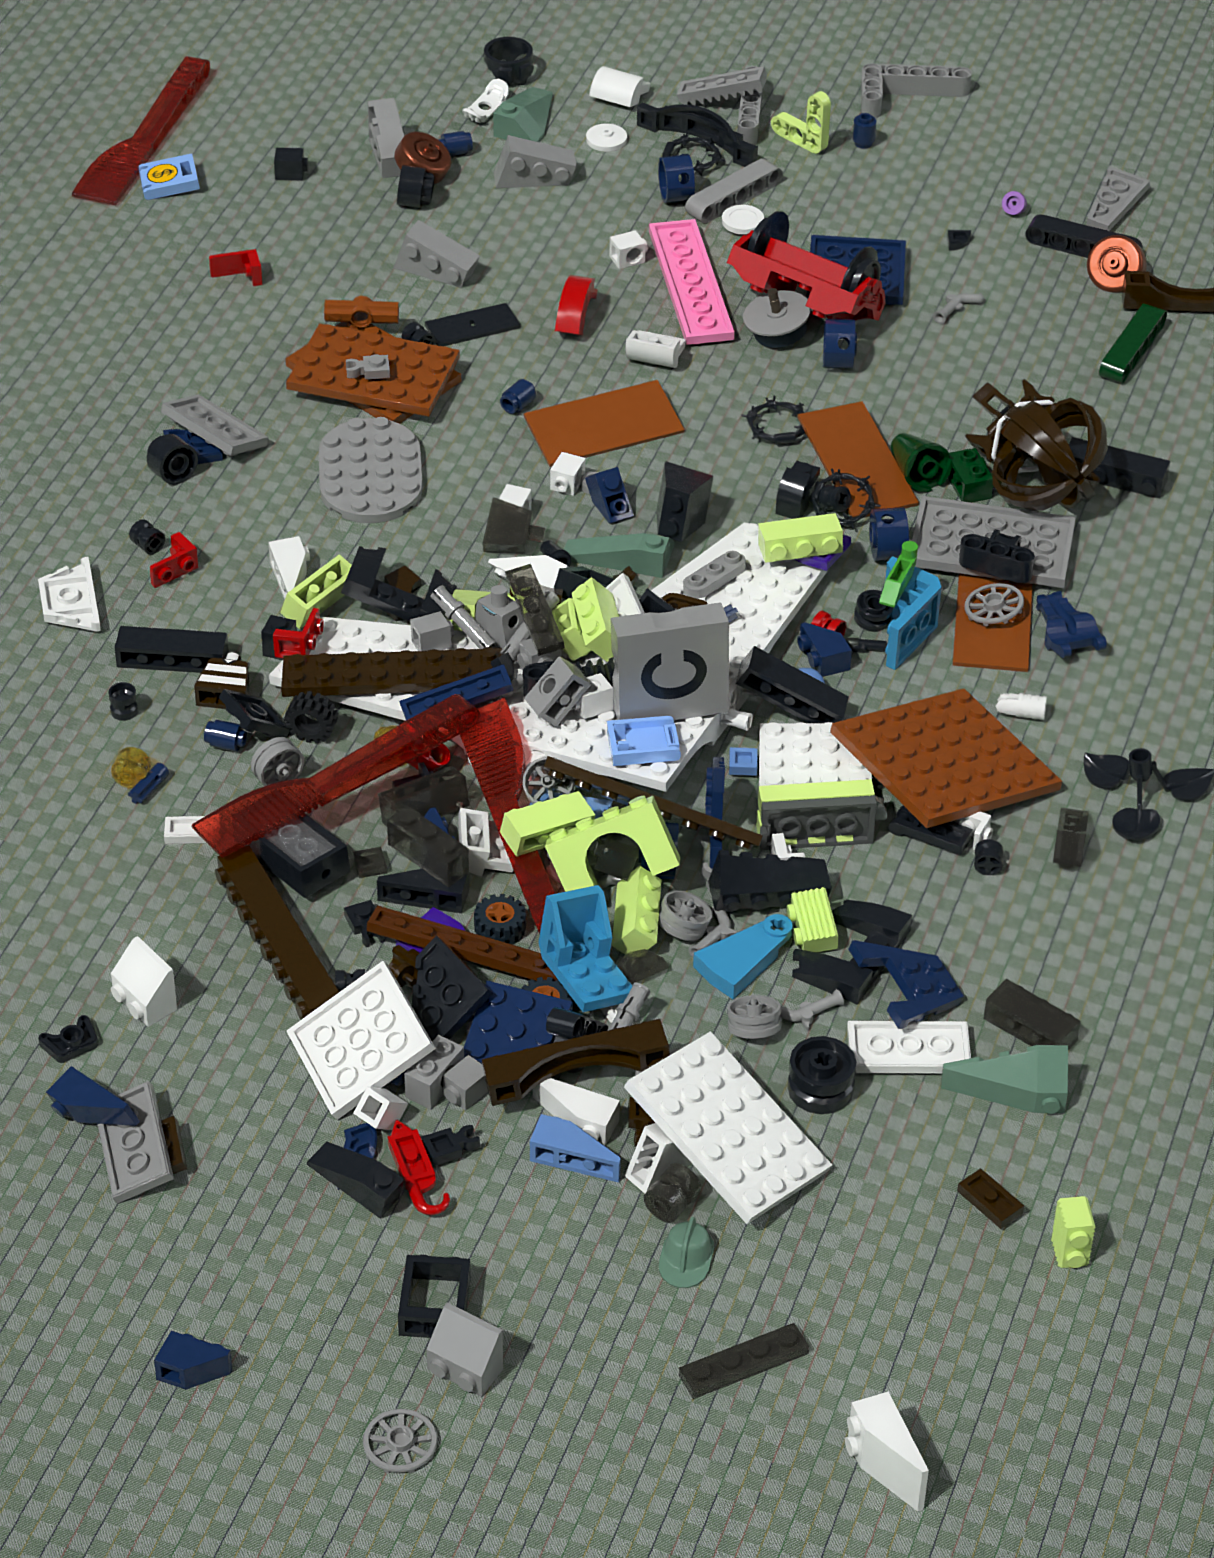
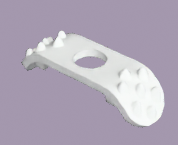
[462,79,509,124]

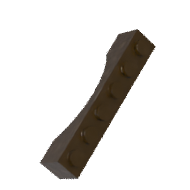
[1122,271,1214,313]
[482,1019,670,1106]

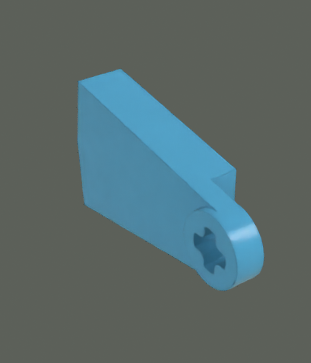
[693,914,793,999]

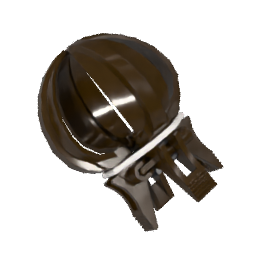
[965,379,1108,511]

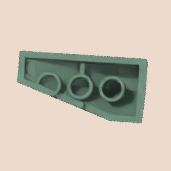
[493,87,553,142]
[564,533,675,578]
[941,1045,1068,1114]

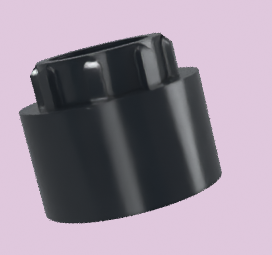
[397,165,435,208]
[147,434,198,485]

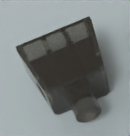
[482,497,546,554]

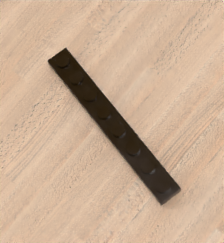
[544,756,763,851]

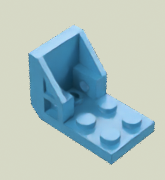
[885,556,942,670]
[538,885,632,1012]

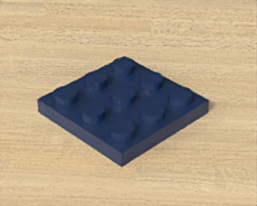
[464,981,573,1064]

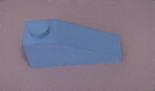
[530,1114,621,1183]

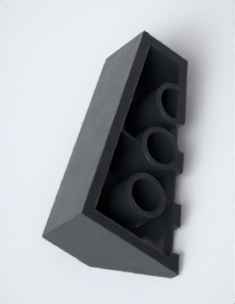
[708,850,832,912]

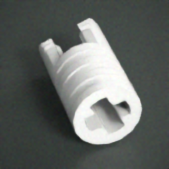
[995,693,1047,721]

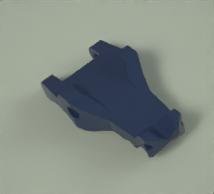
[1036,591,1107,658]

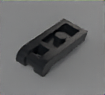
[888,805,973,855]

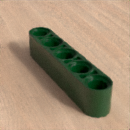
[1099,303,1167,384]

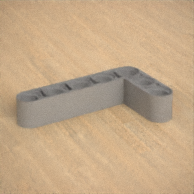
[861,63,972,118]

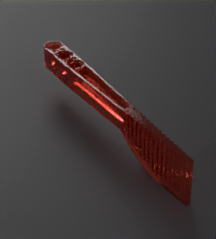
[72,56,210,205]
[191,694,480,858]
[453,698,555,935]

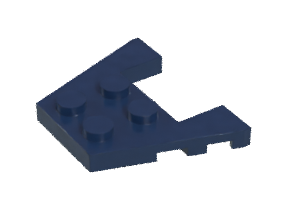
[705,757,725,869]
[848,940,964,1029]

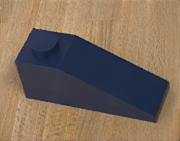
[46,1066,140,1126]

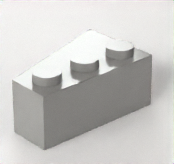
[367,98,404,178]
[494,135,576,189]
[394,220,480,288]

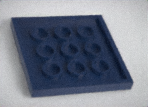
[806,235,906,305]

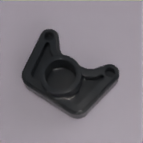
[38,1015,98,1063]

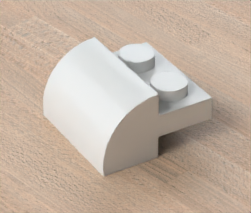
[589,66,651,107]
[626,330,686,368]
[458,808,515,876]

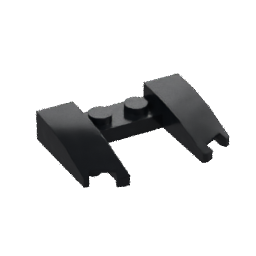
[341,546,457,621]
[792,899,912,1005]

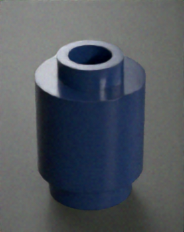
[852,113,877,149]
[438,131,473,156]
[500,379,536,414]
[204,720,247,752]

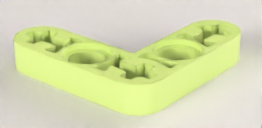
[771,91,831,154]

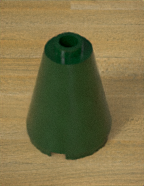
[890,433,952,492]

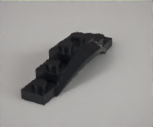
[637,102,758,167]

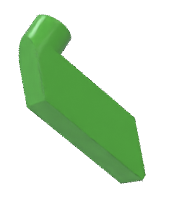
[879,541,918,608]

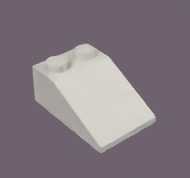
[845,1392,929,1511]

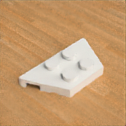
[38,557,101,631]

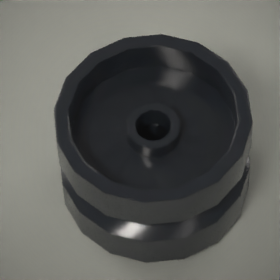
[787,1036,857,1114]

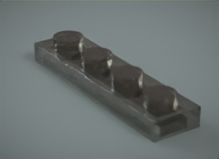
[505,563,565,656]
[678,1323,809,1399]

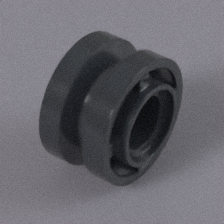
[854,590,893,632]

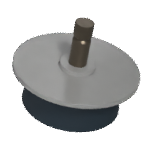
[743,288,811,348]

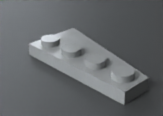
[1086,166,1150,231]

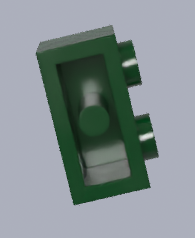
[948,448,995,503]

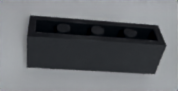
[1069,437,1170,499]
[114,626,229,673]
[735,646,849,723]

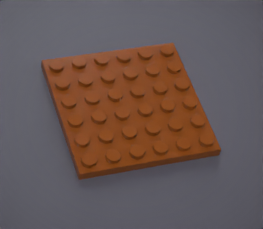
[830,688,1062,828]

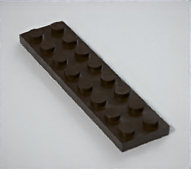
[281,647,502,697]

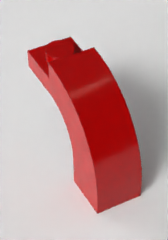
[555,275,598,335]

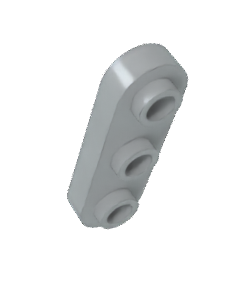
[683,551,746,599]

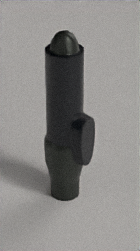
[845,638,888,653]

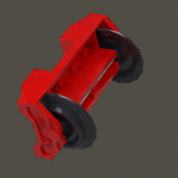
[726,211,886,321]

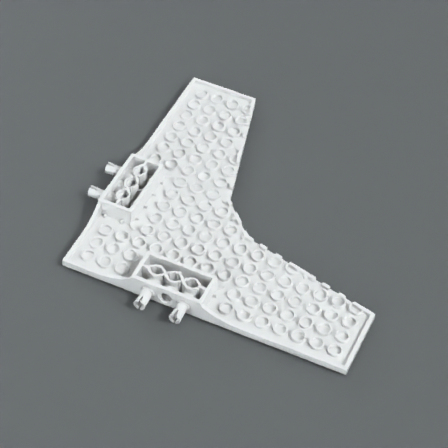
[269,522,830,792]

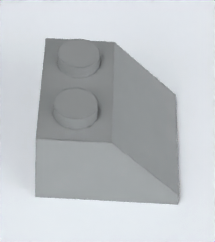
[426,1302,503,1397]

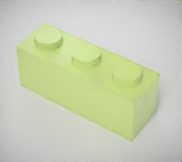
[758,513,843,563]
[280,554,351,629]
[572,577,619,662]
[500,791,595,856]
[612,866,662,960]

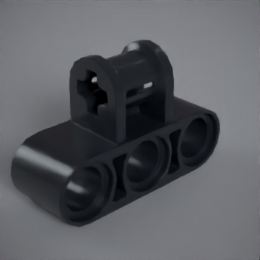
[959,529,1035,583]
[546,1007,609,1073]

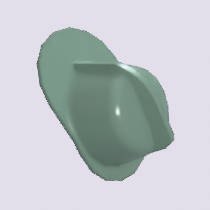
[659,1217,714,1288]

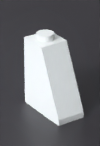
[625,1123,692,1194]

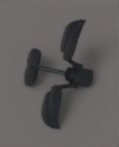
[1084,748,1214,840]

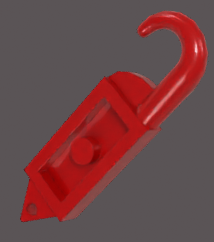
[387,1120,450,1215]

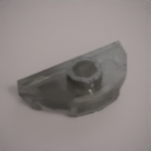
[617,949,669,984]

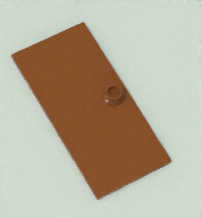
[523,380,685,467]
[797,401,919,517]
[953,573,1032,672]

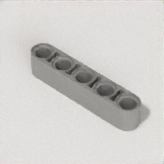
[737,66,763,145]
[685,158,783,223]

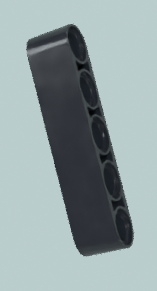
[1025,214,1143,258]

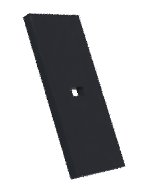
[425,303,520,346]

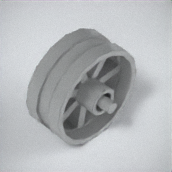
[250,737,304,790]
[523,757,575,804]
[658,890,712,941]
[727,995,782,1039]

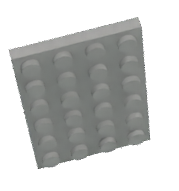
[912,496,1076,588]

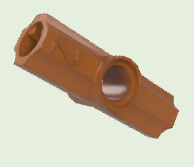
[324,296,399,328]

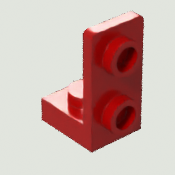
[209,249,262,286]
[150,532,198,588]
[273,608,324,658]

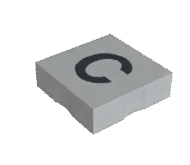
[611,602,729,720]

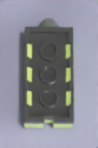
[756,779,888,850]

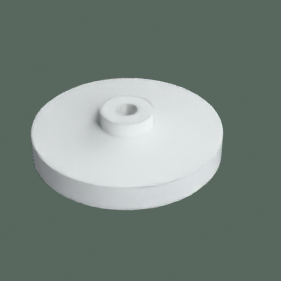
[586,124,627,152]
[722,205,764,234]

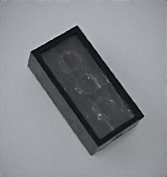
[233,793,351,898]

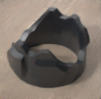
[483,37,534,87]

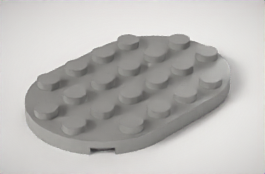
[319,417,422,523]

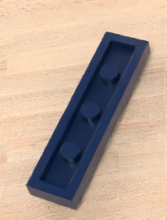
[399,664,514,726]

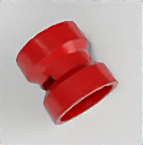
[811,610,847,637]

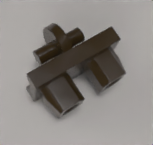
[389,945,419,989]

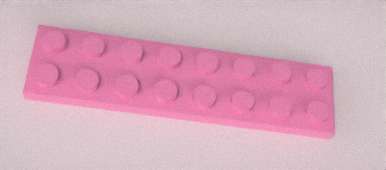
[649,219,734,345]

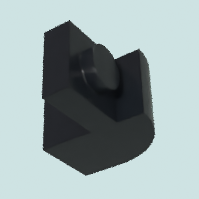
[775,460,820,519]

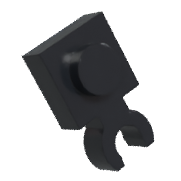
[344,900,384,947]
[422,1125,480,1166]

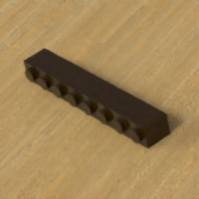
[215,845,339,1020]

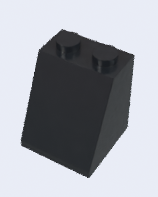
[656,461,714,542]

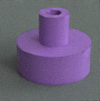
[1002,191,1027,215]

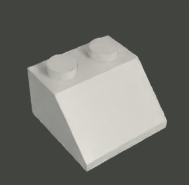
[111,936,177,1027]

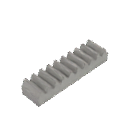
[677,66,768,105]

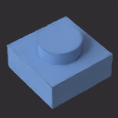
[729,747,758,776]

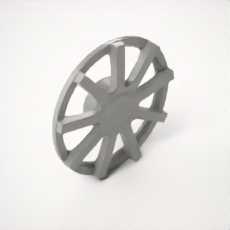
[964,583,1024,626]
[363,1409,438,1473]

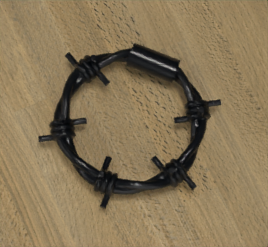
[662,131,725,176]
[741,395,806,444]
[809,468,881,530]

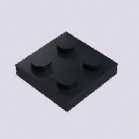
[219,689,291,738]

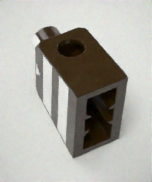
[194,652,249,709]

